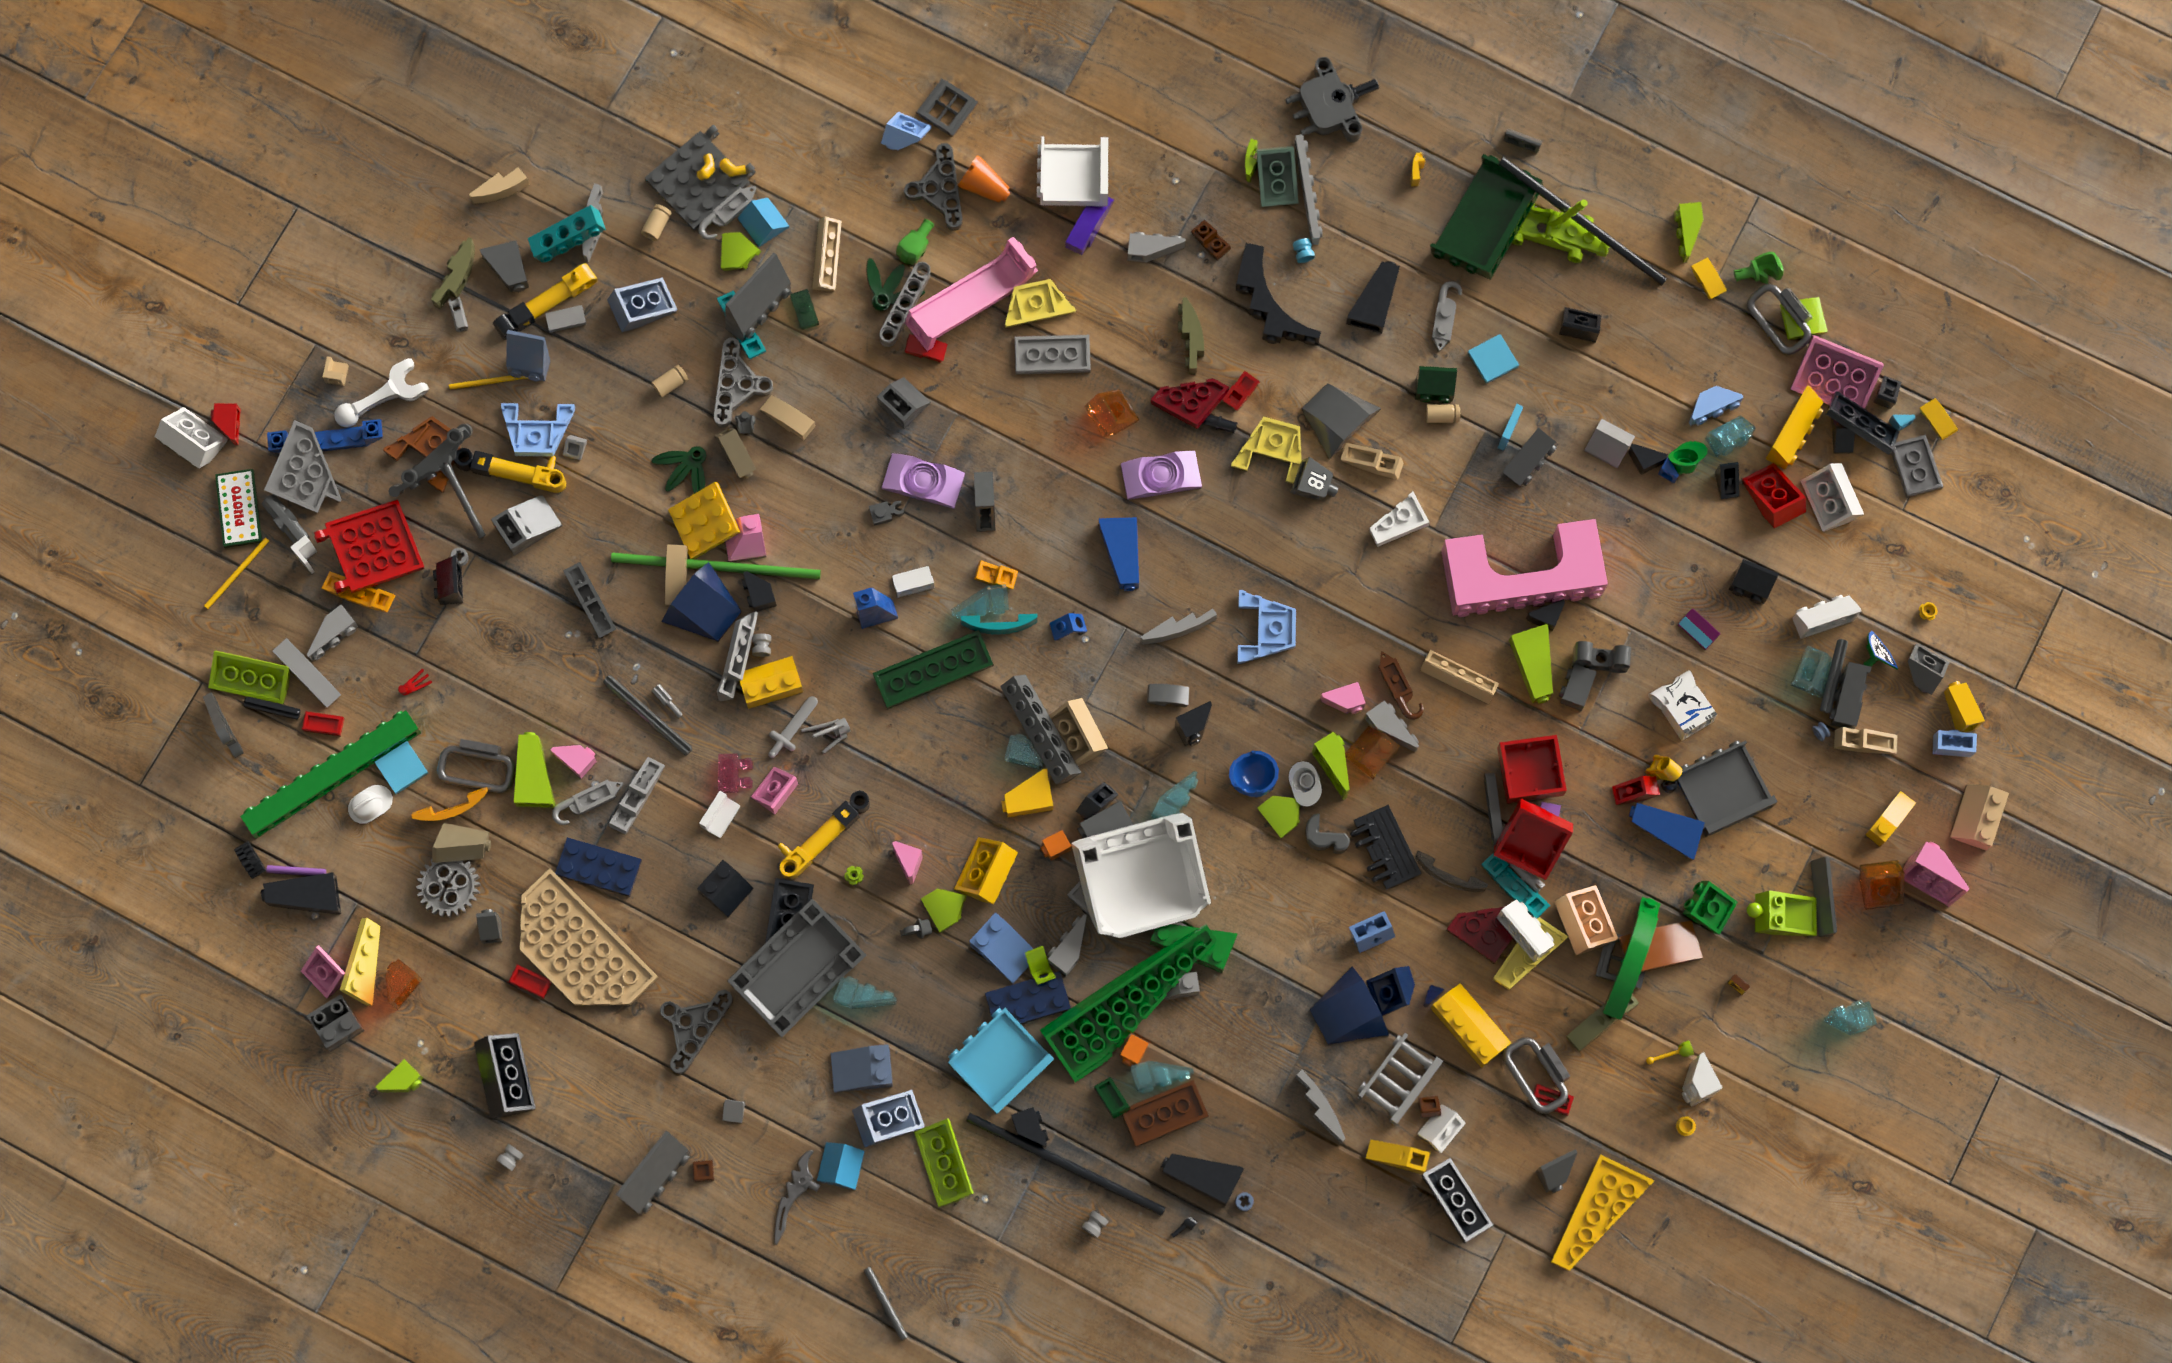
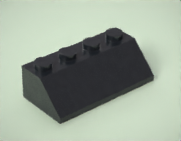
[474,1033,536,1119]

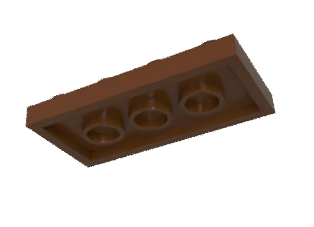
[1122,1080,1209,1147]

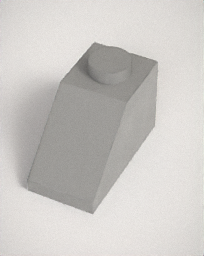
[1163,972,1200,1000]

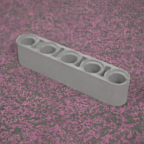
[879,262,931,347]

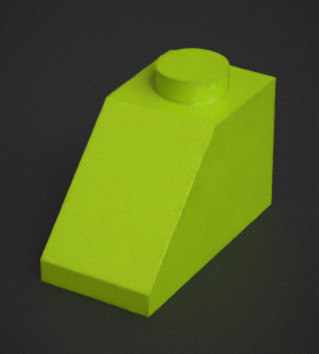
[376,1059,423,1093]

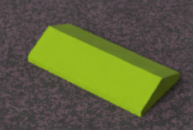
[208,650,290,704]
[914,1118,974,1207]

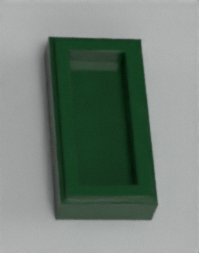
[1094,1077,1130,1119]

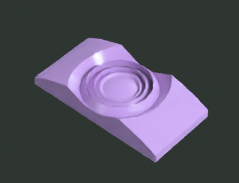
[1121,451,1202,500]
[882,453,965,509]

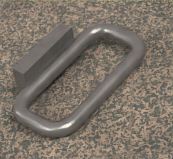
[1747,284,1813,355]
[437,739,515,793]
[1503,1037,1570,1113]

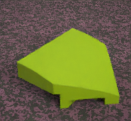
[721,232,762,271]
[1258,796,1300,838]
[921,889,967,932]

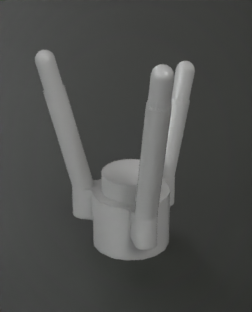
[801,718,851,753]

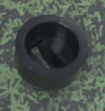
[1661,780,1678,793]

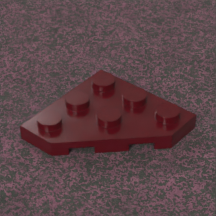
[1150,378,1229,429]
[1446,906,1513,964]

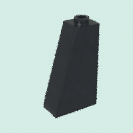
[1346,261,1400,333]
[261,872,341,914]
[1161,1154,1244,1206]

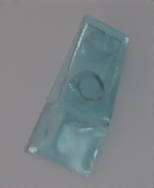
[951,584,1009,619]
[1151,771,1199,819]
[833,976,897,1009]
[1130,1061,1194,1093]

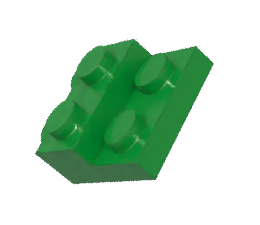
[1683,881,1738,935]

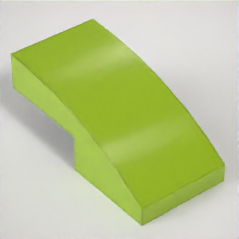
[1245,138,1258,182]

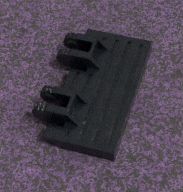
[1350,805,1422,890]

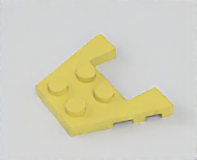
[1231,417,1302,484]

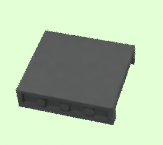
[1676,740,1778,837]

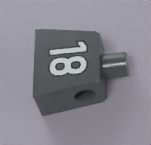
[1290,457,1338,500]

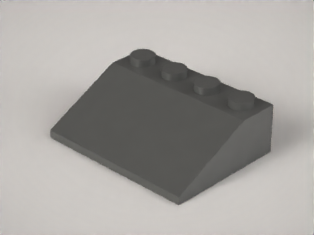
[725,252,791,342]
[616,1131,690,1216]

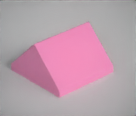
[751,767,798,814]
[892,841,923,885]
[301,946,345,998]

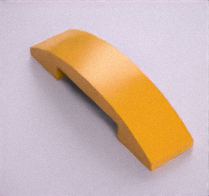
[322,571,396,613]
[411,787,488,821]

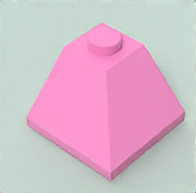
[725,514,766,562]

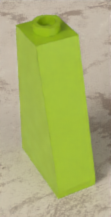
[1509,624,1553,704]
[514,732,555,808]

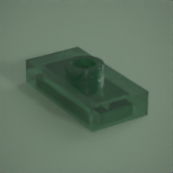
[790,289,819,330]

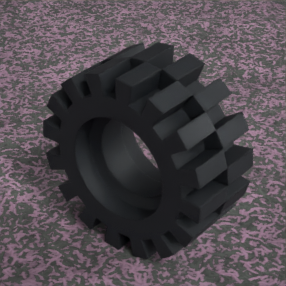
[234,841,266,879]

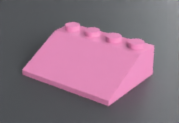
[1791,335,1884,409]
[1898,842,1969,907]

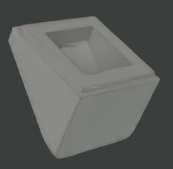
[563,435,587,460]
[723,1099,745,1123]

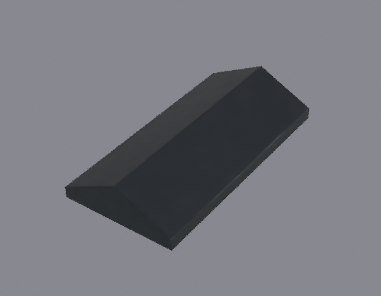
[765,878,814,943]
[1421,1158,1493,1243]

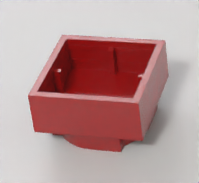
[1497,735,1567,804]
[1494,799,1573,880]

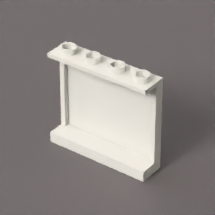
[1037,137,1108,206]

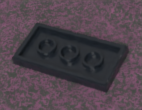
[1826,391,1899,455]

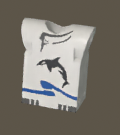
[1648,670,1717,741]

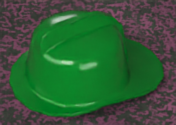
[1668,441,1708,476]

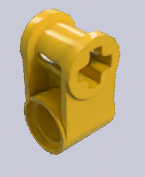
[1645,755,1682,781]

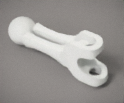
[334,359,429,427]

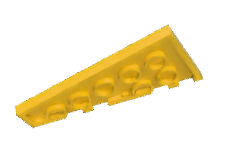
[1551,1154,1654,1271]

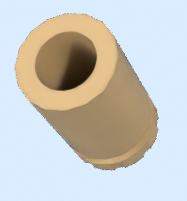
[641,204,672,241]
[651,365,688,398]
[1426,404,1460,423]

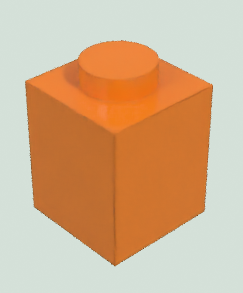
[1040,830,1072,861]
[1120,1034,1149,1067]

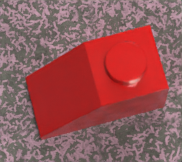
[210,403,241,445]
[1612,776,1660,805]

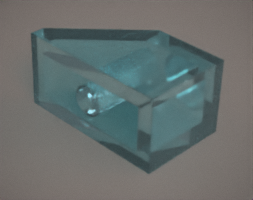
[1005,734,1043,770]

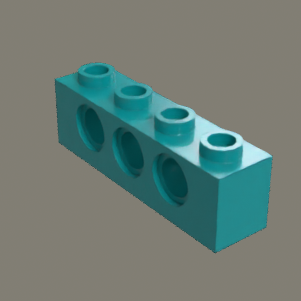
[528,205,606,263]

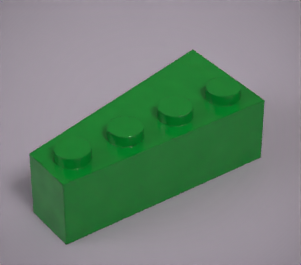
[1150,924,1238,973]

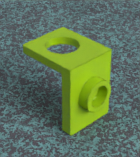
[1025,946,1055,985]

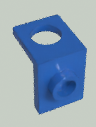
[1049,613,1087,640]

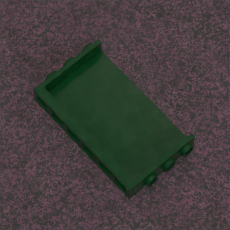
[1430,154,1543,280]

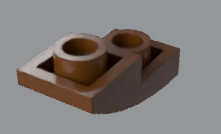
[1191,219,1231,261]

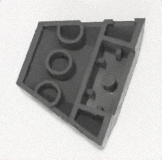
[1301,383,1381,460]

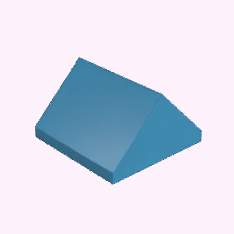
[738,198,789,247]
[817,1142,865,1190]

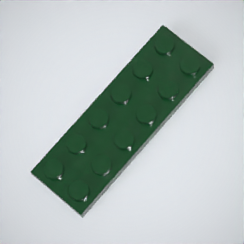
[873,630,994,709]

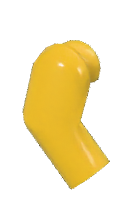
[697,154,715,180]
[720,158,746,177]

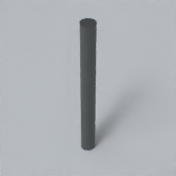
[863,1267,908,1341]

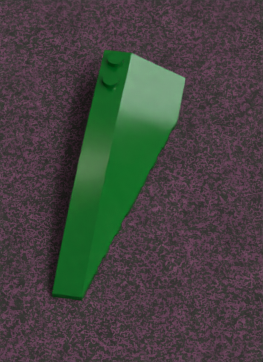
[1040,924,1217,1083]

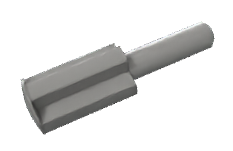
[651,684,683,718]

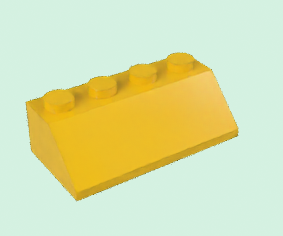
[1766,385,1823,470]
[1430,983,1511,1068]

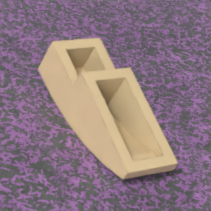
[469,167,529,204]
[760,395,816,440]
[1341,443,1404,480]
[665,545,688,606]
[1834,727,1897,754]

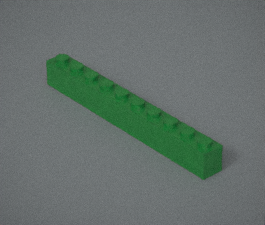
[240,710,421,839]

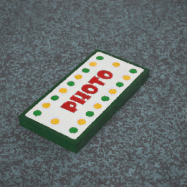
[215,469,262,548]

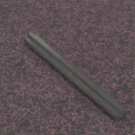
[603,675,692,756]

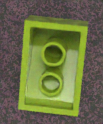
[1311,731,1350,800]

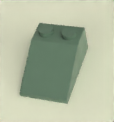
[1256,146,1298,207]

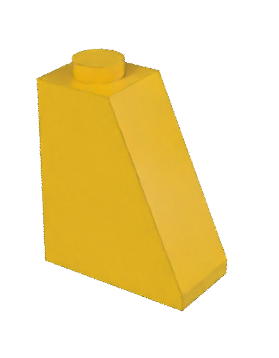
[1944,681,1984,733]
[1001,769,1053,818]

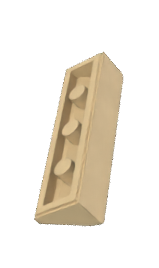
[812,216,841,291]
[1421,650,1499,704]

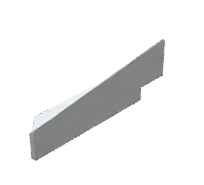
[717,612,758,701]

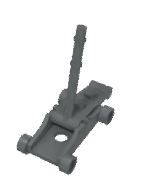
[388,423,486,539]

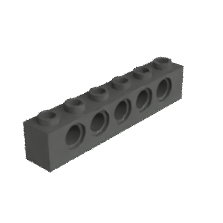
[1000,675,1081,785]

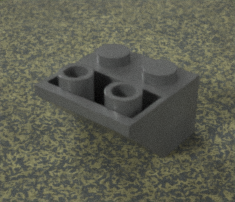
[877,377,931,429]
[307,994,365,1052]

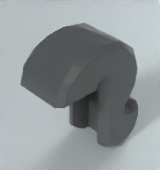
[1305,813,1350,854]

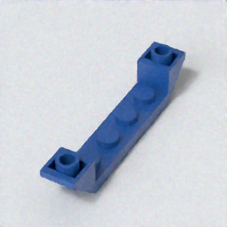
[267,419,383,453]

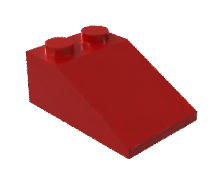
[1742,463,1806,529]

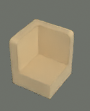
[322,356,349,386]

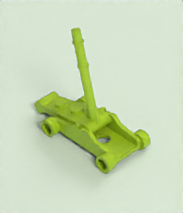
[1512,199,1609,263]

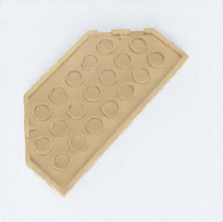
[520,868,659,1006]

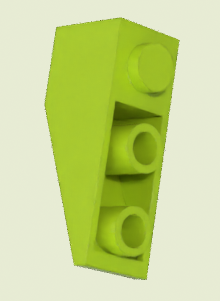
[1674,202,1703,263]

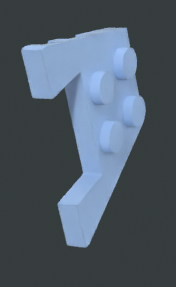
[501,403,575,456]
[1237,590,1296,664]

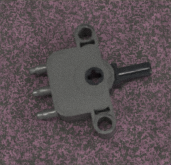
[1285,57,1379,142]

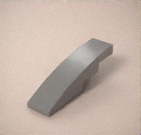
[583,183,603,263]
[1140,609,1217,645]
[273,638,341,708]
[609,757,665,835]
[1295,1070,1345,1144]

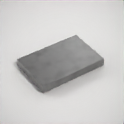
[1891,435,1943,498]

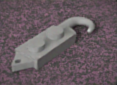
[698,186,756,240]
[1431,281,1462,352]
[552,779,624,825]

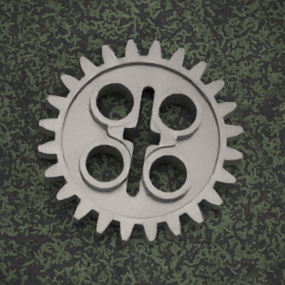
[416,859,481,918]

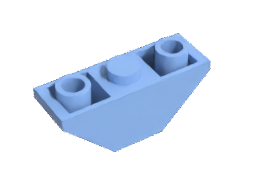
[1689,386,1744,426]

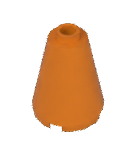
[958,155,1011,203]

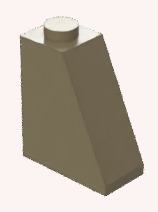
[714,427,756,479]
[432,823,492,863]

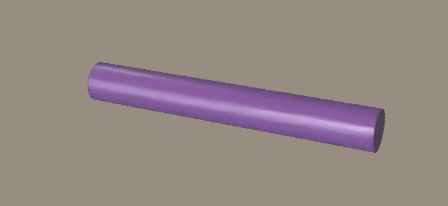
[266,865,326,876]

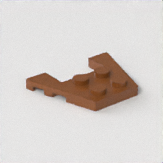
[383,416,461,493]

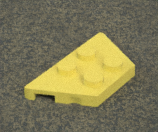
[1005,279,1076,328]

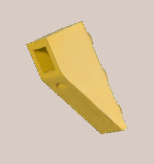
[1365,1140,1430,1174]

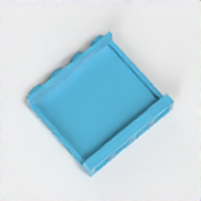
[948,1008,1054,1114]

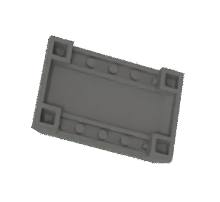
[727,899,866,1038]

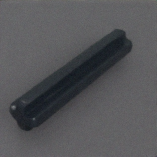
[244,696,301,720]

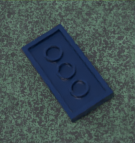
[555,837,642,897]
[985,971,1071,1024]

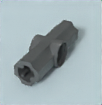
[261,494,310,544]

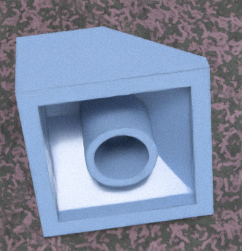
[881,112,932,150]

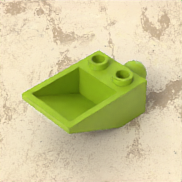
[1746,890,1817,936]

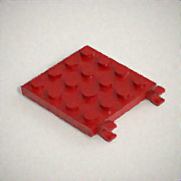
[314,499,424,594]

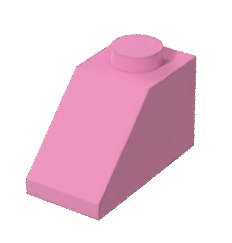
[1320,682,1366,714]
[551,745,597,779]

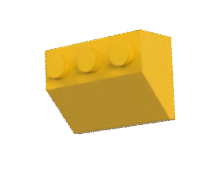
[740,656,803,709]
[954,837,1018,905]

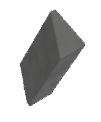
[1504,129,1542,153]

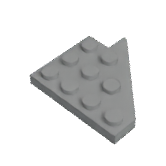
[264,420,342,513]

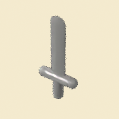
[768,696,818,758]

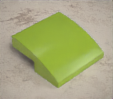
[1780,297,1828,340]

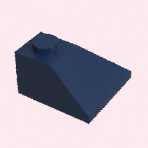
[1366,966,1415,1016]

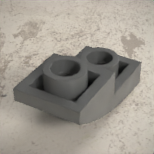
[1147,684,1189,708]

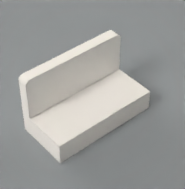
[290,535,317,574]
[892,566,935,598]
[699,791,740,838]
[1418,1105,1466,1153]

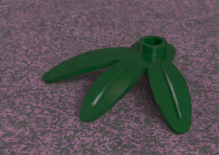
[866,258,925,311]
[652,446,706,494]

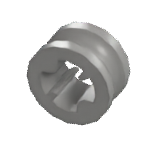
[450,548,469,566]

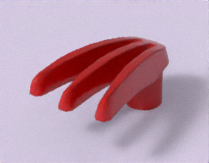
[398,669,432,695]

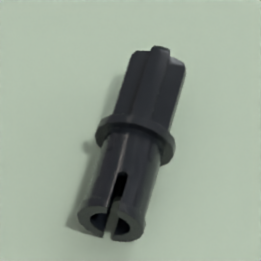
[1202,414,1238,434]

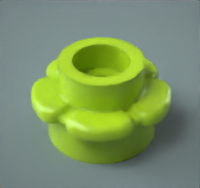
[844,866,864,885]

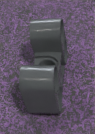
[1572,641,1631,673]

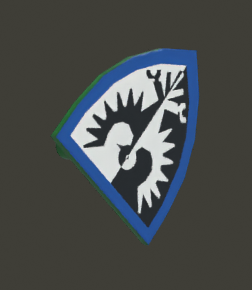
[1863,631,1898,670]

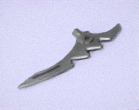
[774,1150,820,1244]

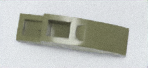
[431,237,475,310]
[1178,297,1205,375]
[1566,995,1639,1052]

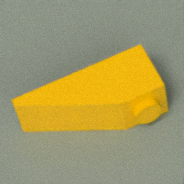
[1865,791,1916,847]

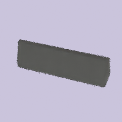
[1811,856,1837,937]

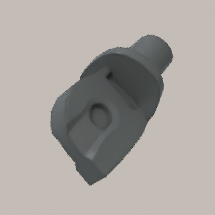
[900,918,932,939]

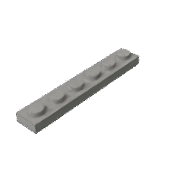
[1294,134,1323,245]

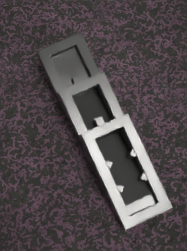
[563,562,616,638]

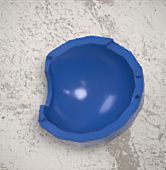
[1229,751,1279,797]

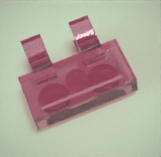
[718,753,753,793]

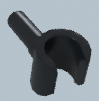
[1171,1217,1197,1238]

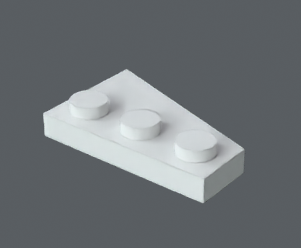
[1369,492,1429,547]

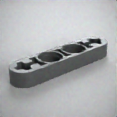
[1484,773,1503,847]

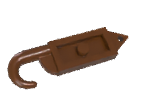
[1378,651,1424,720]

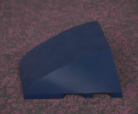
[661,562,742,642]
[1310,966,1389,1045]

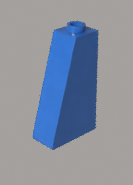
[1099,517,1139,591]
[853,587,898,629]
[1629,803,1705,860]

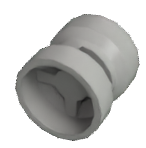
[752,634,771,657]
[496,1144,524,1171]
[1081,1210,1109,1238]

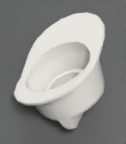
[1289,761,1322,807]
[348,785,393,824]

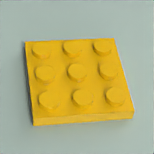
[668,482,741,559]

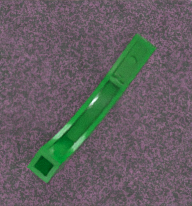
[1603,897,1661,1020]

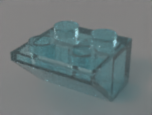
[1705,416,1756,457]
[1791,646,1833,698]
[1824,1000,1877,1035]

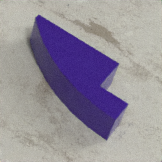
[1065,197,1114,255]

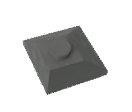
[1908,643,1950,695]
[1535,1149,1577,1193]

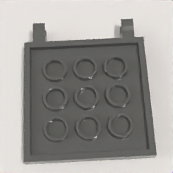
[645,125,756,231]

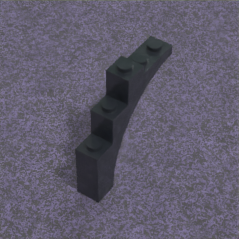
[1235,243,1321,345]

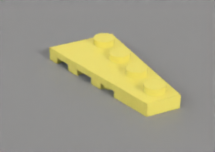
[1493,917,1569,990]
[340,918,380,1006]

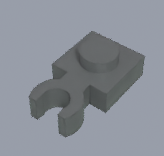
[869,501,904,526]

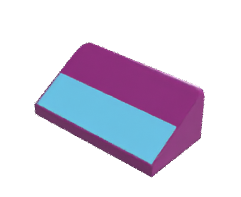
[1678,608,1720,650]

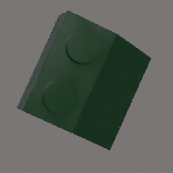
[1415,366,1457,404]

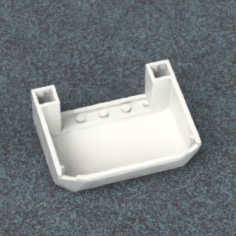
[1071,813,1211,938]

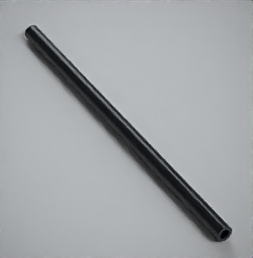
[1498,157,1667,286]
[966,1113,1166,1216]

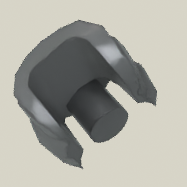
[735,411,755,434]

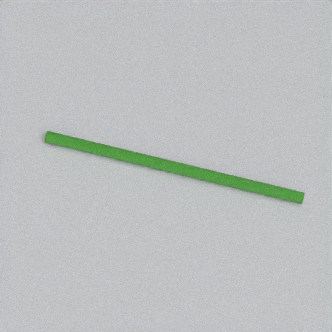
[611,553,821,579]

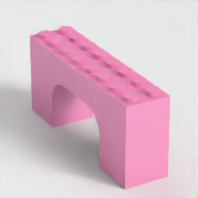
[1441,519,1608,617]

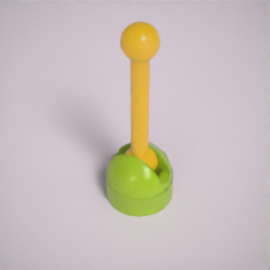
[1646,1040,1694,1065]

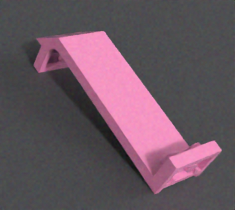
[905,237,1038,351]

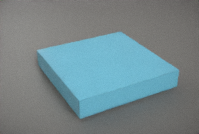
[1467,334,1519,384]
[1498,404,1523,451]
[375,741,429,794]

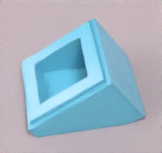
[1889,415,1915,431]

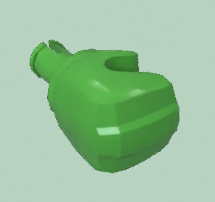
[896,219,934,265]
[1734,252,1784,284]

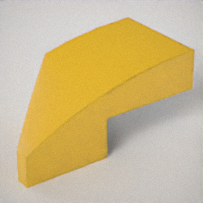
[1411,153,1425,187]

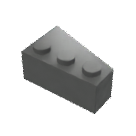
[1503,428,1559,487]
[1829,662,1872,729]

